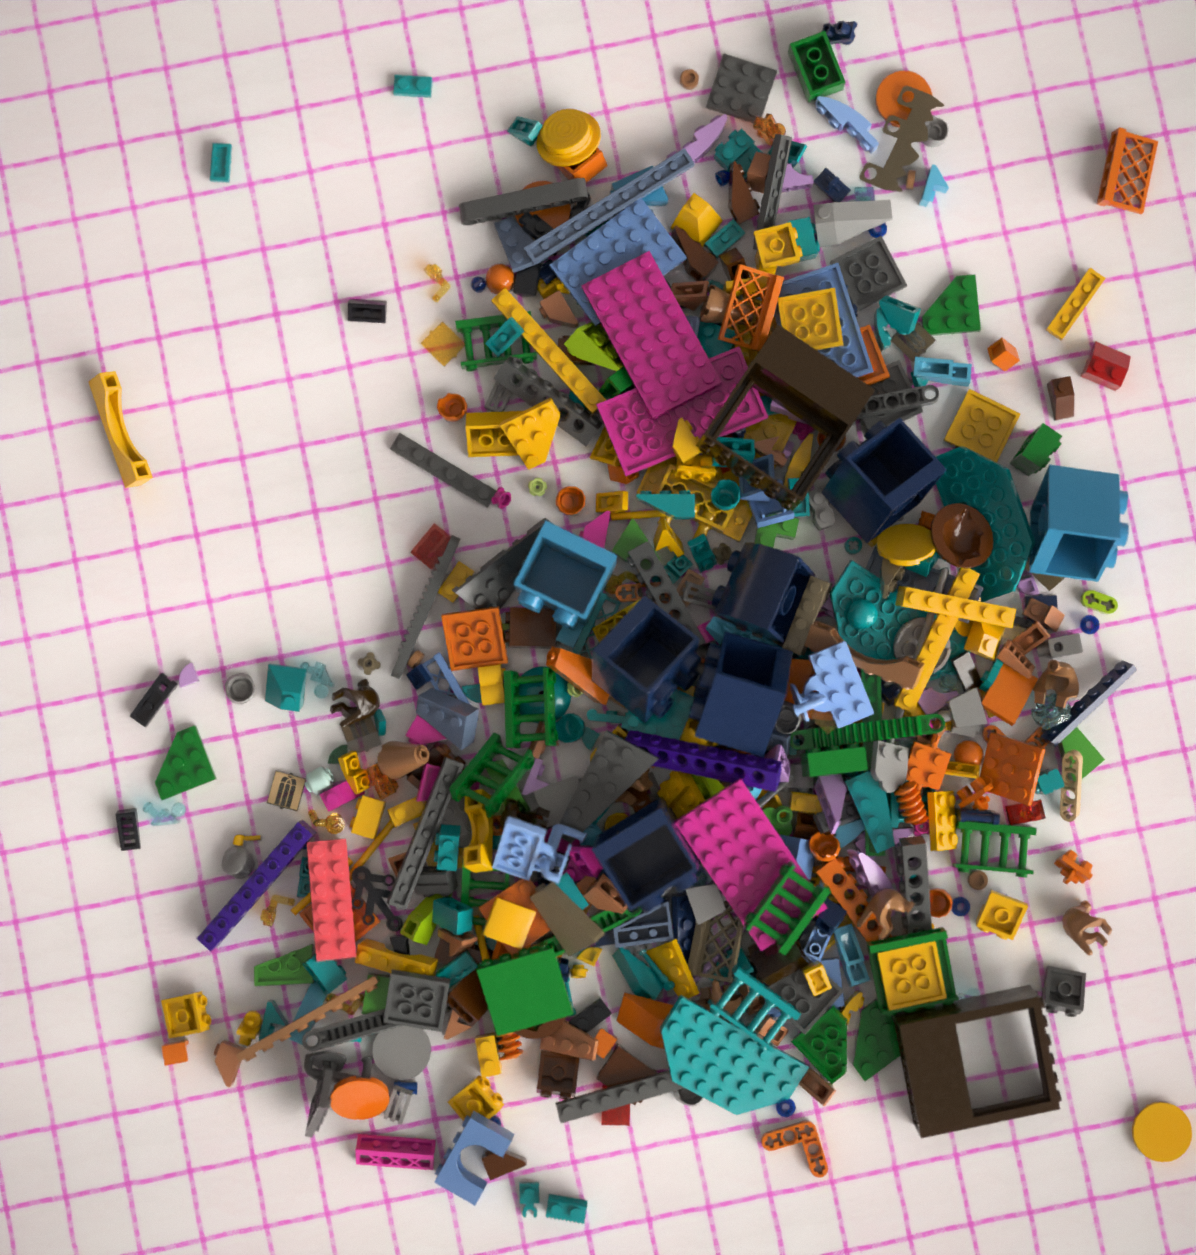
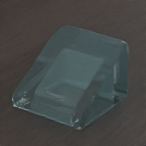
[854,187,875,201]

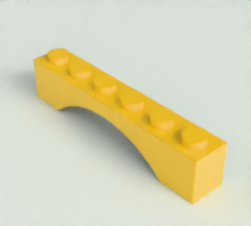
[88,371,153,488]
[895,586,1016,628]

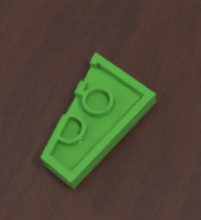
[254,944,314,986]

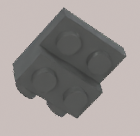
[1042,966,1086,1017]

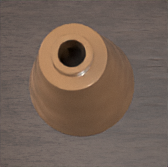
[700,284,754,325]
[377,741,429,779]

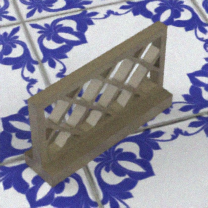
[688,901,744,983]

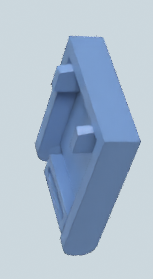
[747,479,794,528]

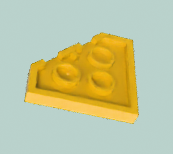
[500,398,560,470]

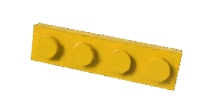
[1046,268,1106,340]

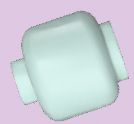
[305,767,335,795]

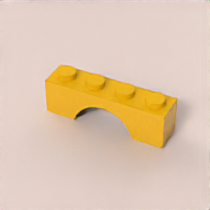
[463,789,493,873]
[355,939,438,976]

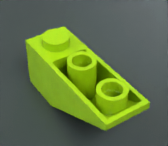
[400,894,452,946]

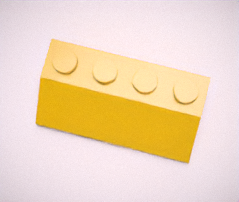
[466,411,522,457]

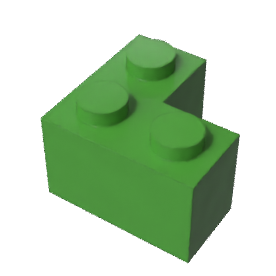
[754,514,799,548]

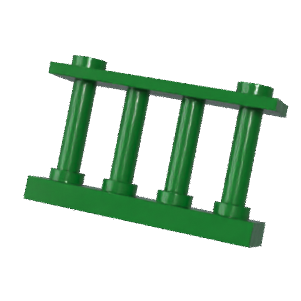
[455,311,537,371]
[504,667,558,749]
[449,732,534,818]
[952,821,1037,878]
[461,857,510,926]
[744,860,831,955]

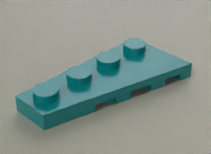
[845,770,895,853]

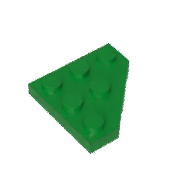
[921,274,981,336]
[155,725,217,801]
[853,998,900,1081]
[791,1005,847,1084]

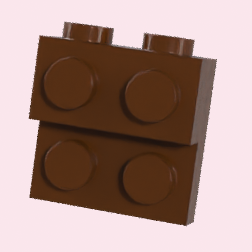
[536,1050,580,1100]

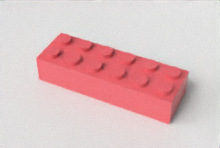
[306,839,356,962]

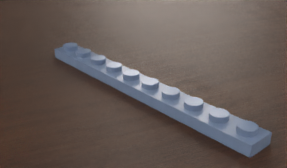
[524,148,695,265]

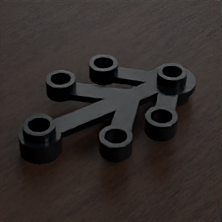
[352,866,403,931]

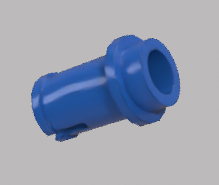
[394,1080,418,1096]

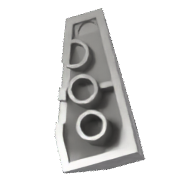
[814,200,892,248]

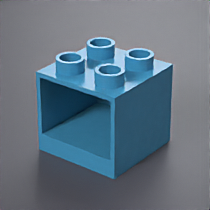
[1029,464,1129,582]
[514,520,617,631]

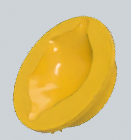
[536,109,601,167]

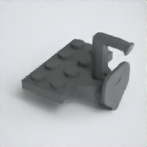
[304,1051,373,1138]

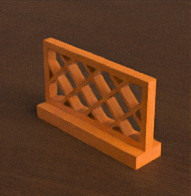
[1097,127,1158,214]
[718,264,784,352]

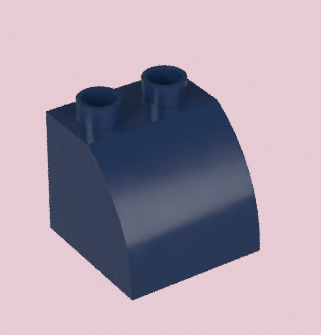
[712,542,816,644]

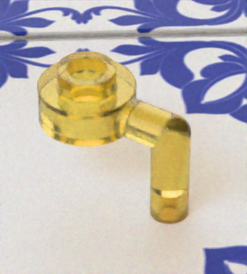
[424,264,451,303]
[604,571,640,594]
[308,810,345,834]
[260,894,295,927]
[325,993,364,1015]

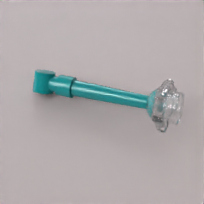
[633,944,675,991]

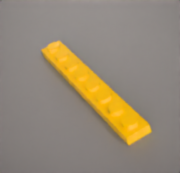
[491,288,606,414]
[893,568,980,714]

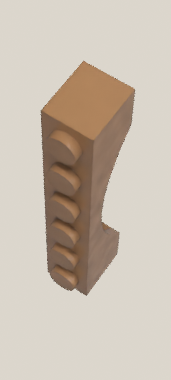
[804,621,925,690]

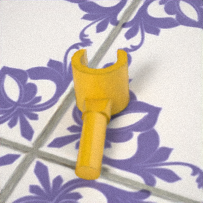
[233,834,261,846]

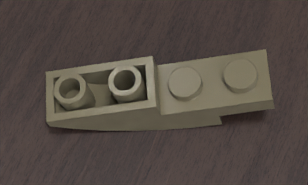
[880,557,905,599]

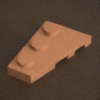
[540,1020,599,1061]

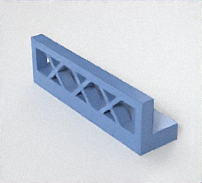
[422,652,479,721]

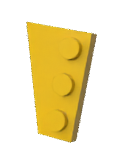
[645,939,700,998]

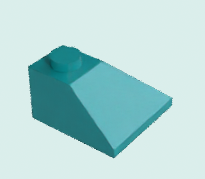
[265,664,307,712]

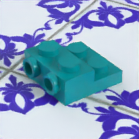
[714,128,763,180]

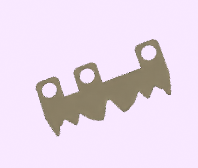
[860,86,944,192]

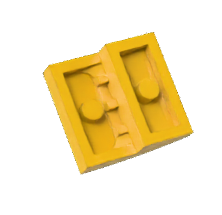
[482,897,536,949]

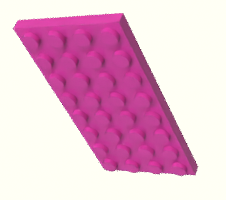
[581,251,722,419]
[596,347,769,476]
[674,778,827,951]

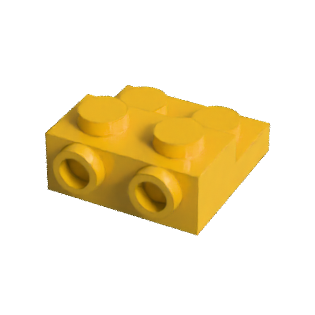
[753,222,802,270]
[657,770,705,819]
[976,890,1028,940]
[161,991,211,1039]
[448,1075,504,1121]

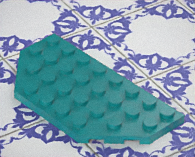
[936,446,1035,602]
[830,560,971,681]
[660,995,810,1115]

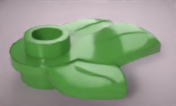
[762,805,793,836]

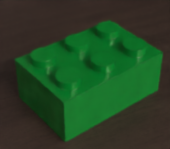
[788,31,846,103]
[1010,423,1062,476]
[800,743,868,777]

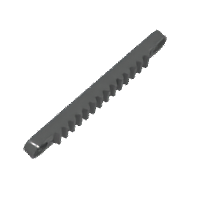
[391,535,461,679]
[302,992,452,1051]

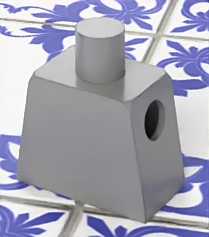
[1036,633,1083,659]
[938,688,988,728]
[685,883,727,925]

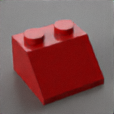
[1081,341,1131,391]

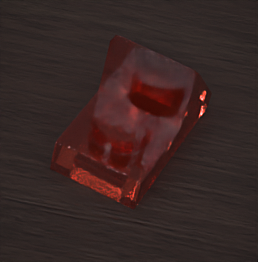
[1005,799,1046,825]

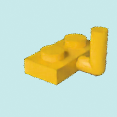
[438,561,475,603]

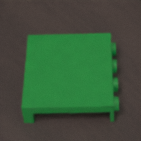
[866,927,959,1016]
[477,942,573,1037]

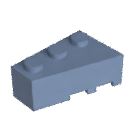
[416,688,479,750]
[613,898,674,948]

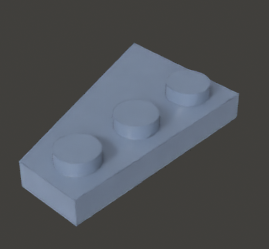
[494,217,549,273]

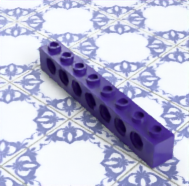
[625,730,782,792]
[196,820,317,952]

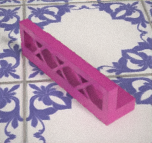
[356,1134,436,1170]

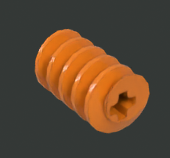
[894,781,929,825]
[494,1027,523,1060]

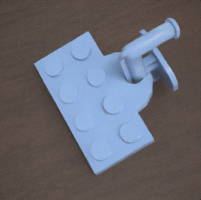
[790,641,874,729]
[492,817,587,883]

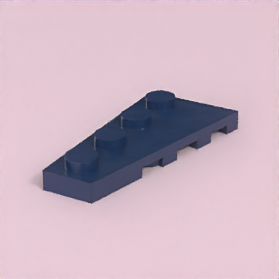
[672,893,696,965]

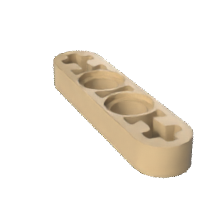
[1060,750,1083,822]

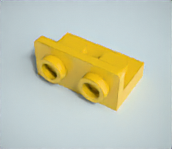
[675,455,716,482]

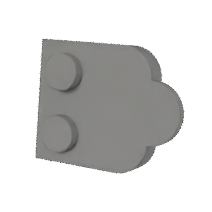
[871,740,909,793]

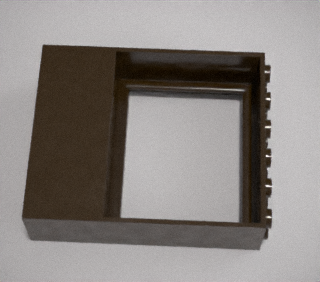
[696,324,875,511]
[893,985,1062,1138]

